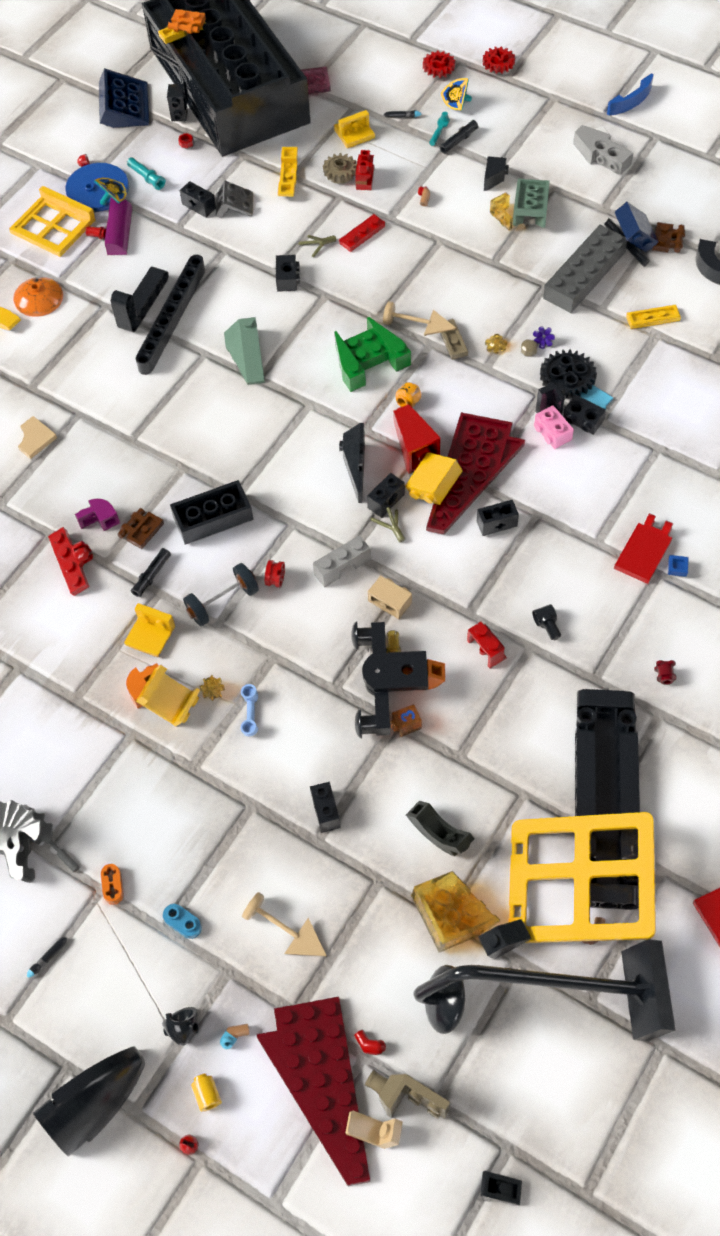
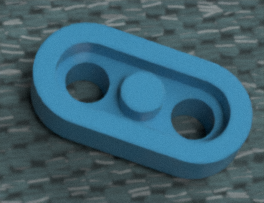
[163,904,202,939]

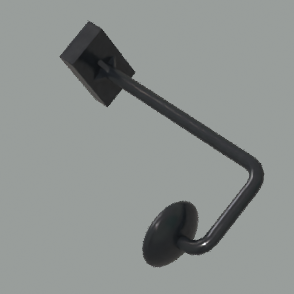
[413,939,676,1041]

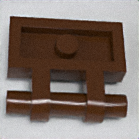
[652,222,686,253]
[117,508,164,549]

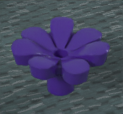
[533,326,555,349]

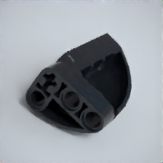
[33,1046,145,1157]

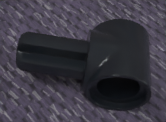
[532,604,561,641]

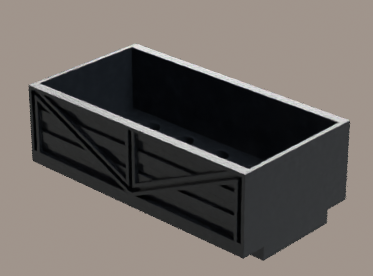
[142,0,311,157]

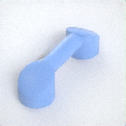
[240,684,258,737]

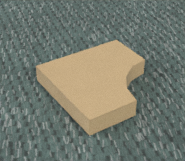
[18,416,57,459]

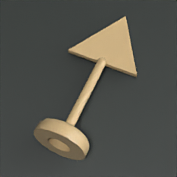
[383,301,456,336]
[242,892,326,956]

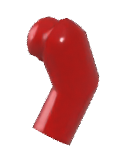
[354,1030,386,1055]

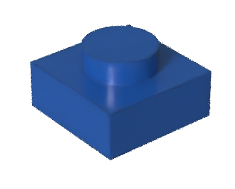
[667,555,689,577]

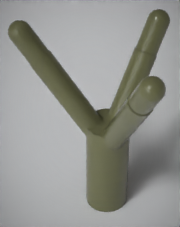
[298,235,336,257]
[371,507,405,543]

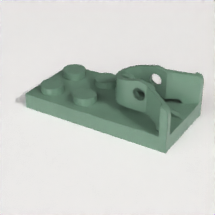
[513,179,550,228]

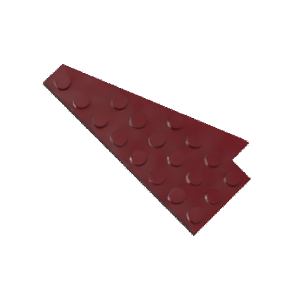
[426,412,525,535]
[256,996,371,1186]

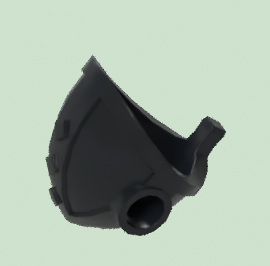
[162,1007,199,1046]

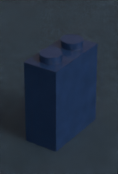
[614,202,658,252]

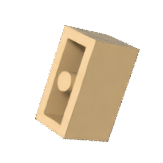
[367,575,412,619]

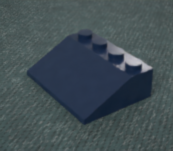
[99,68,149,128]

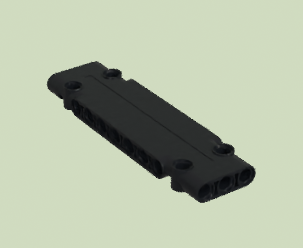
[575,689,640,910]

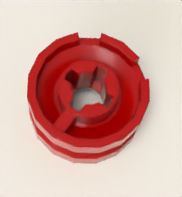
[264,560,285,588]

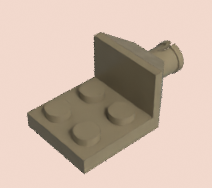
[365,1069,450,1119]

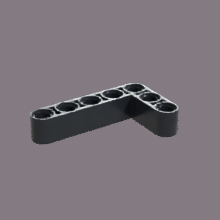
[110,266,169,333]

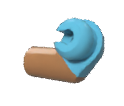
[220,1024,250,1050]

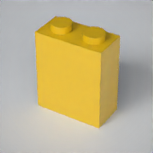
[405,452,463,505]

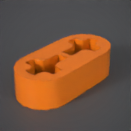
[101,864,123,905]

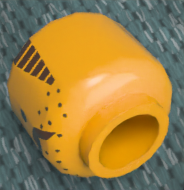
[396,382,421,407]

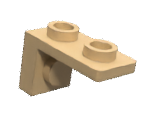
[346,1111,403,1149]

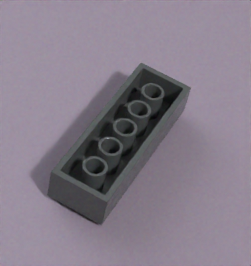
[543,224,627,313]

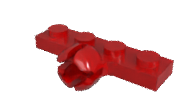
[48,527,94,596]

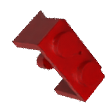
[467,622,507,669]

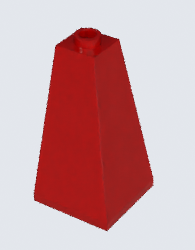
[393,404,441,474]

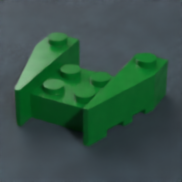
[334,317,411,392]

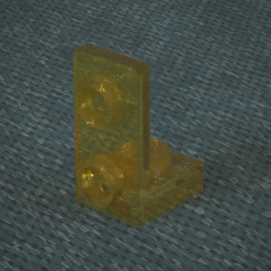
[490,192,513,230]

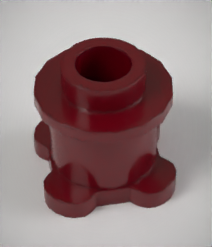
[654,660,677,685]

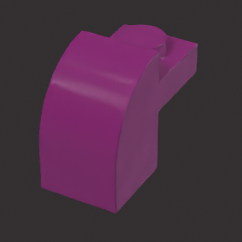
[75,498,120,531]

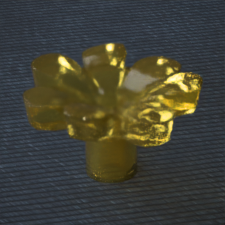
[485,334,507,354]

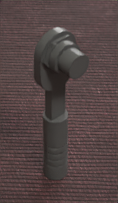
[34,838,80,873]

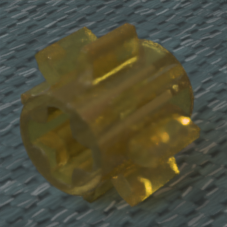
[199,675,225,701]

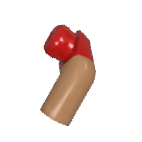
[418,186,430,207]

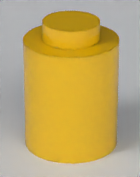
[191,1073,222,1112]

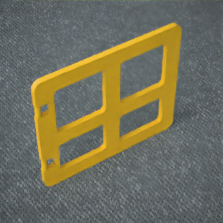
[508,812,656,943]

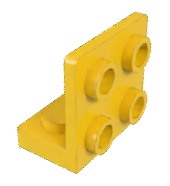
[124,603,175,657]

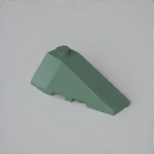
[224,317,265,385]

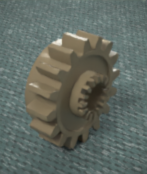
[323,153,357,184]

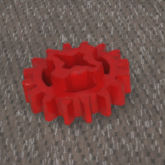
[483,46,515,74]
[423,50,455,78]

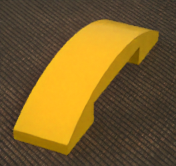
[278,147,298,197]

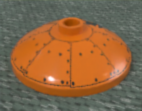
[13,277,63,317]

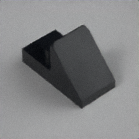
[480,1171,522,1206]

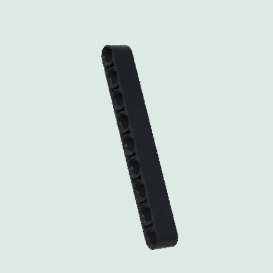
[135,254,205,375]

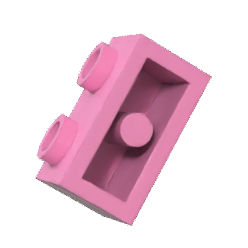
[534,405,574,449]

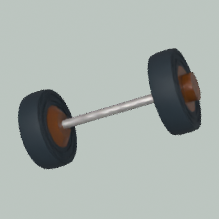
[183,563,259,626]

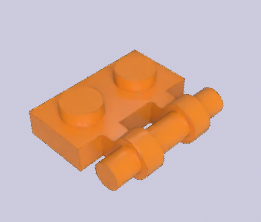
[168,9,206,34]

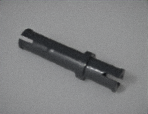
[439,120,479,154]
[130,548,171,597]

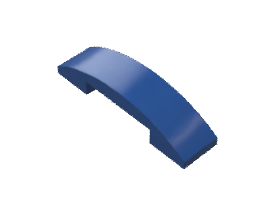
[607,73,654,116]

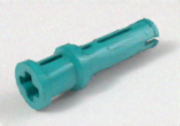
[127,157,166,190]

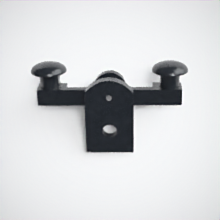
[351,621,428,739]

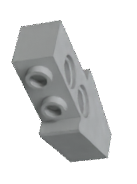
[573,125,633,175]

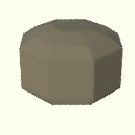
[521,339,538,357]

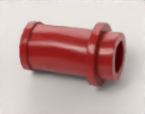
[86,226,106,240]

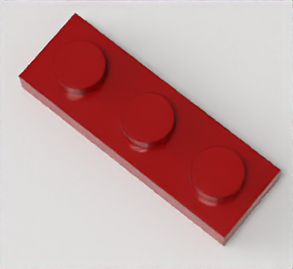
[339,214,385,252]

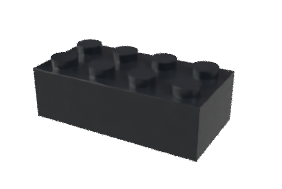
[170,480,254,545]

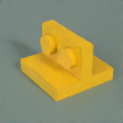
[334,110,375,149]

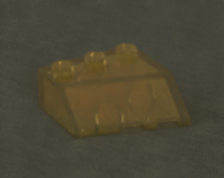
[411,871,500,953]

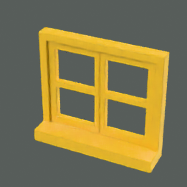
[9,186,96,257]

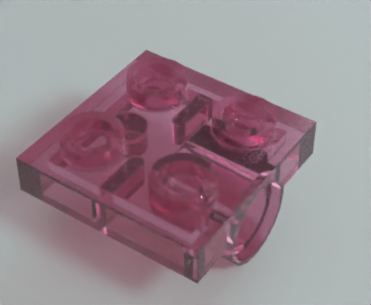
[301,66,331,95]

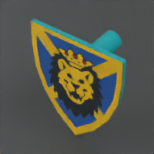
[441,78,472,111]
[94,178,127,206]

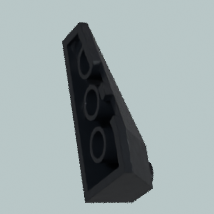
[339,423,365,503]

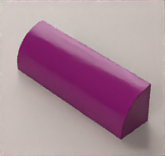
[105,197,133,255]

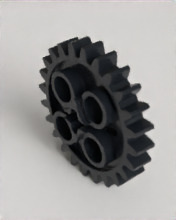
[540,349,597,399]

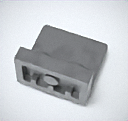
[216,180,253,218]

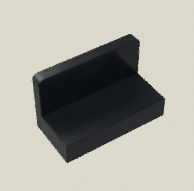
[535,383,565,415]

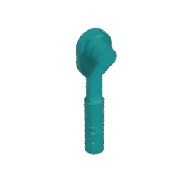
[429,111,450,146]

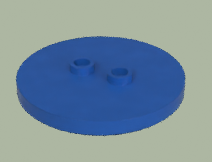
[65,163,129,212]

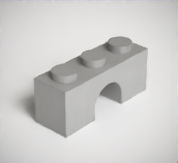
[313,535,371,588]

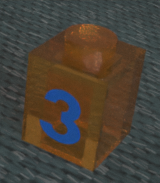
[390,704,422,737]

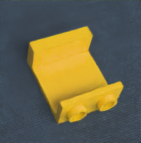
[136,665,200,726]

